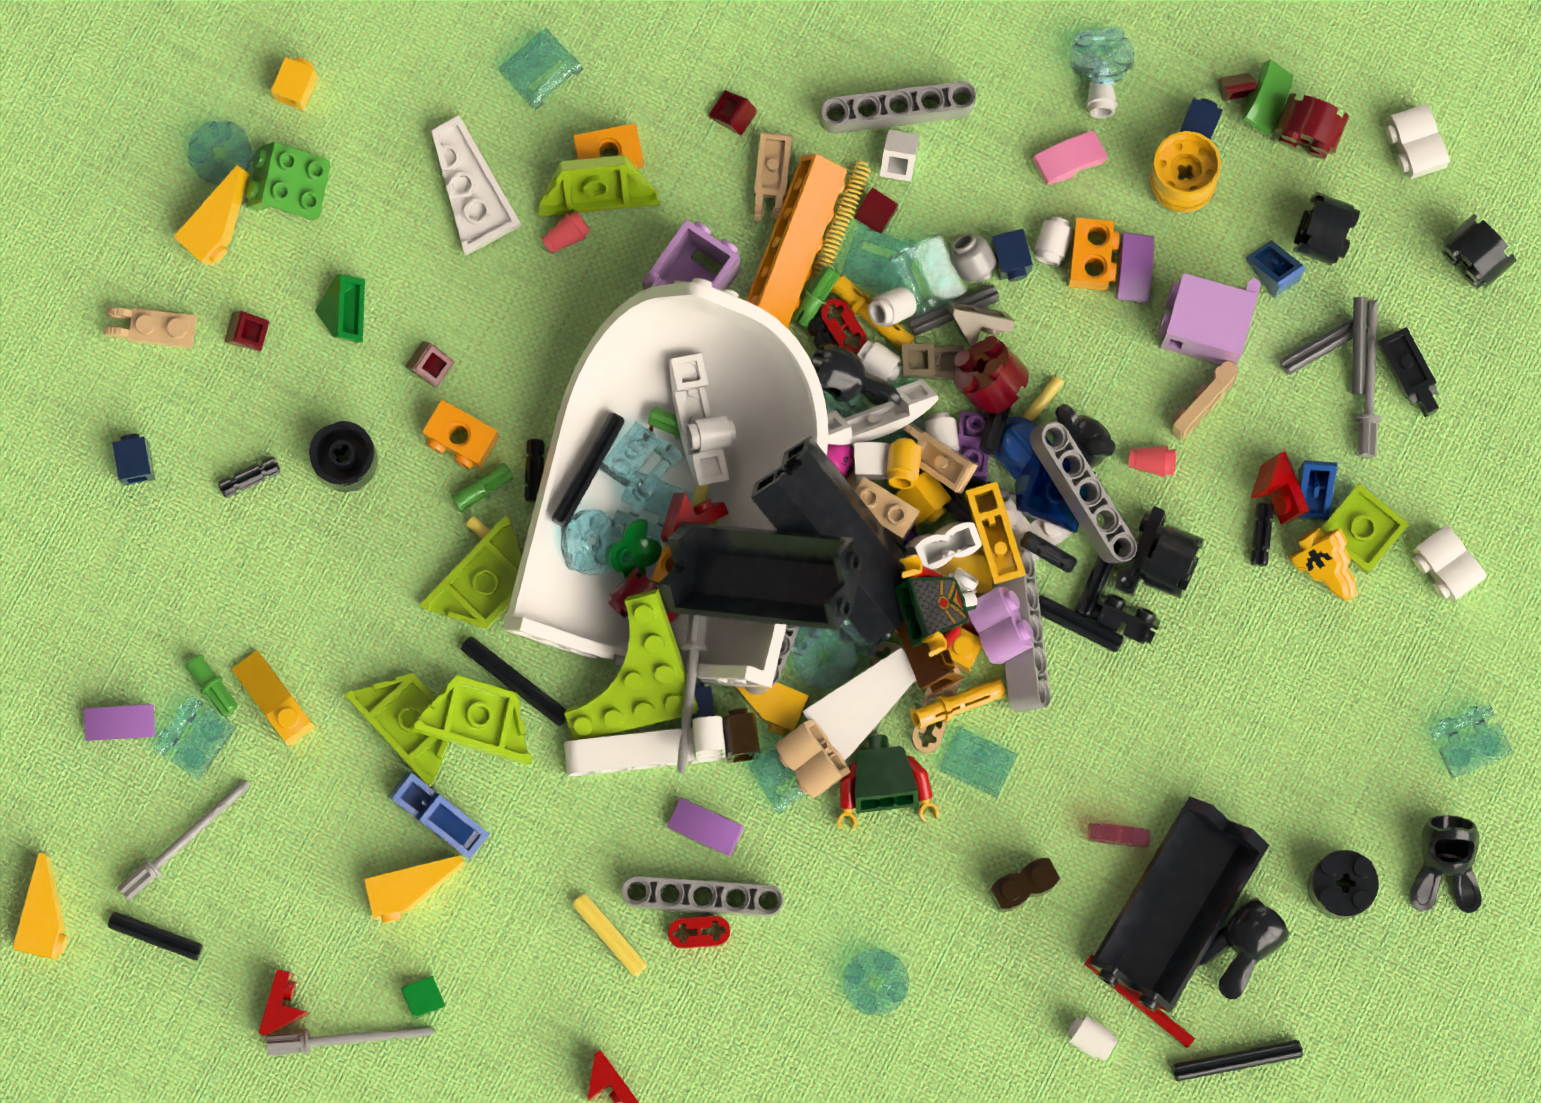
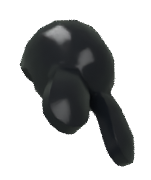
[811,343,903,406]
[1055,404,1116,469]
[1409,815,1482,913]
[1199,897,1290,1000]

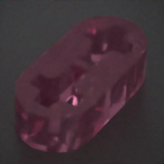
[1087,823,1151,847]

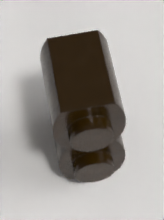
[722,708,761,763]
[989,858,1060,912]

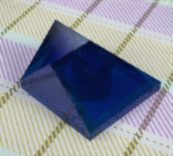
[1015,453,1096,533]

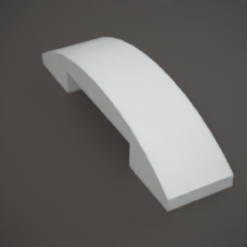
[669,353,730,487]
[827,379,938,445]

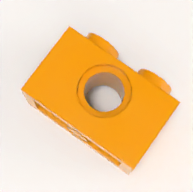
[573,123,644,169]
[422,399,500,470]

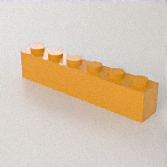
[746,154,848,331]

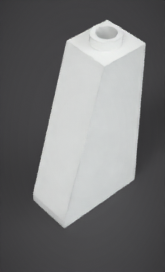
[803,647,916,762]

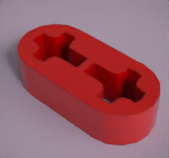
[821,298,866,355]
[668,916,731,949]

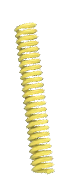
[811,161,872,279]

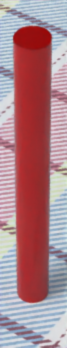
[1084,955,1195,1048]

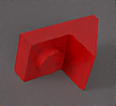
[1251,452,1310,525]
[660,492,729,542]
[258,969,309,1036]
[587,1050,639,1103]

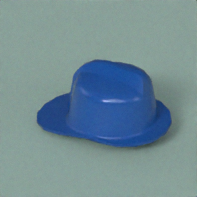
[995,416,1052,487]

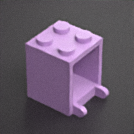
[642,219,740,290]
[1157,273,1261,365]

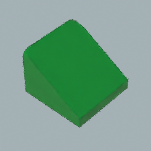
[401,976,446,1020]

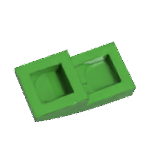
[1242,59,1294,135]

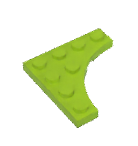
[564,589,699,740]

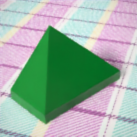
[315,274,365,343]

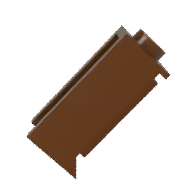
[896,621,965,693]

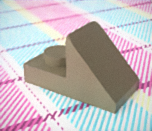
[945,300,1015,347]

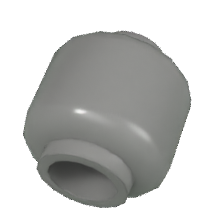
[949,234,997,282]

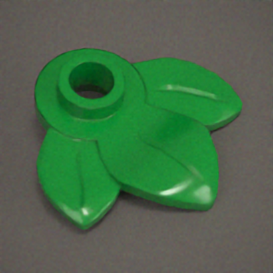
[605,519,662,579]

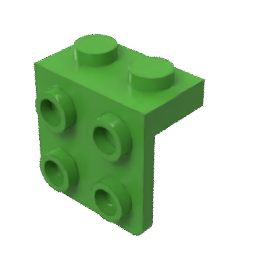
[246,142,331,220]

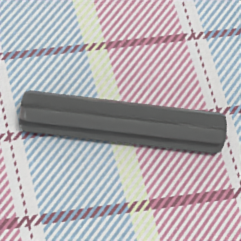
[908,285,999,336]
[1280,318,1367,375]

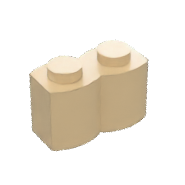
[775,719,850,798]

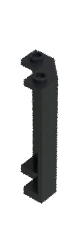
[751,435,910,645]
[658,522,861,630]
[1090,796,1269,1013]

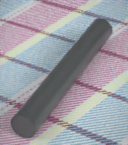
[1352,297,1367,394]

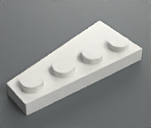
[431,116,521,256]

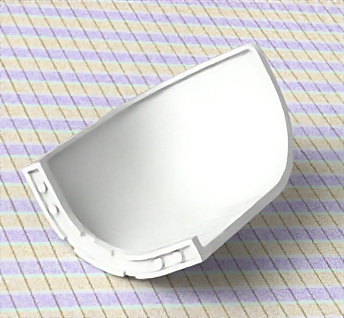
[503,278,828,688]

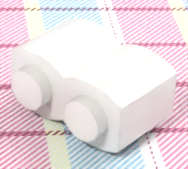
[1385,103,1450,180]
[905,522,982,569]
[1413,525,1487,603]

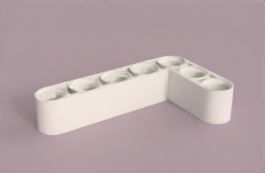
[563,716,726,776]

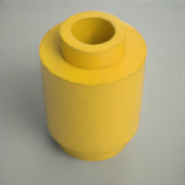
[886,438,922,489]

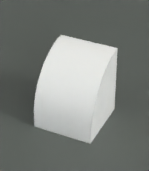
[880,129,920,182]
[854,442,890,481]

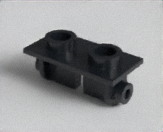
[1091,594,1161,644]

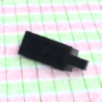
[1376,327,1439,418]
[1115,506,1166,596]

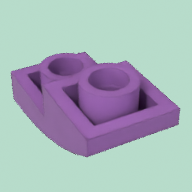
[1115,232,1154,303]
[957,411,989,482]
[84,704,156,741]
[667,797,744,856]

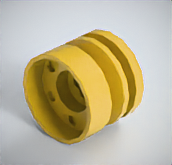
[1150,131,1221,213]

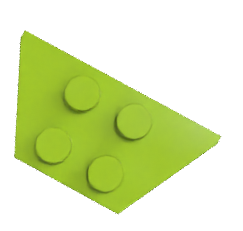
[537,155,660,217]
[419,515,523,629]
[345,673,450,787]
[410,675,532,766]

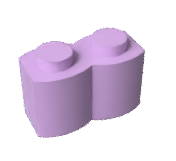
[967,587,1033,664]

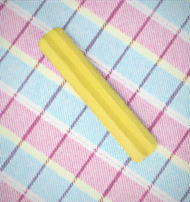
[573,894,646,976]

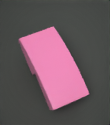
[1033,131,1108,185]

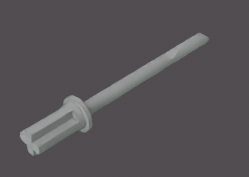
[1356,300,1381,459]
[677,614,708,774]
[117,780,250,900]
[267,1027,435,1056]

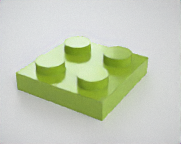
[1321,483,1409,575]

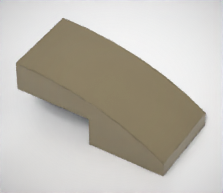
[901,343,964,380]

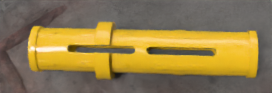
[831,275,916,352]
[910,678,1006,729]

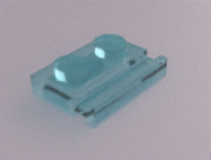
[938,726,1018,798]

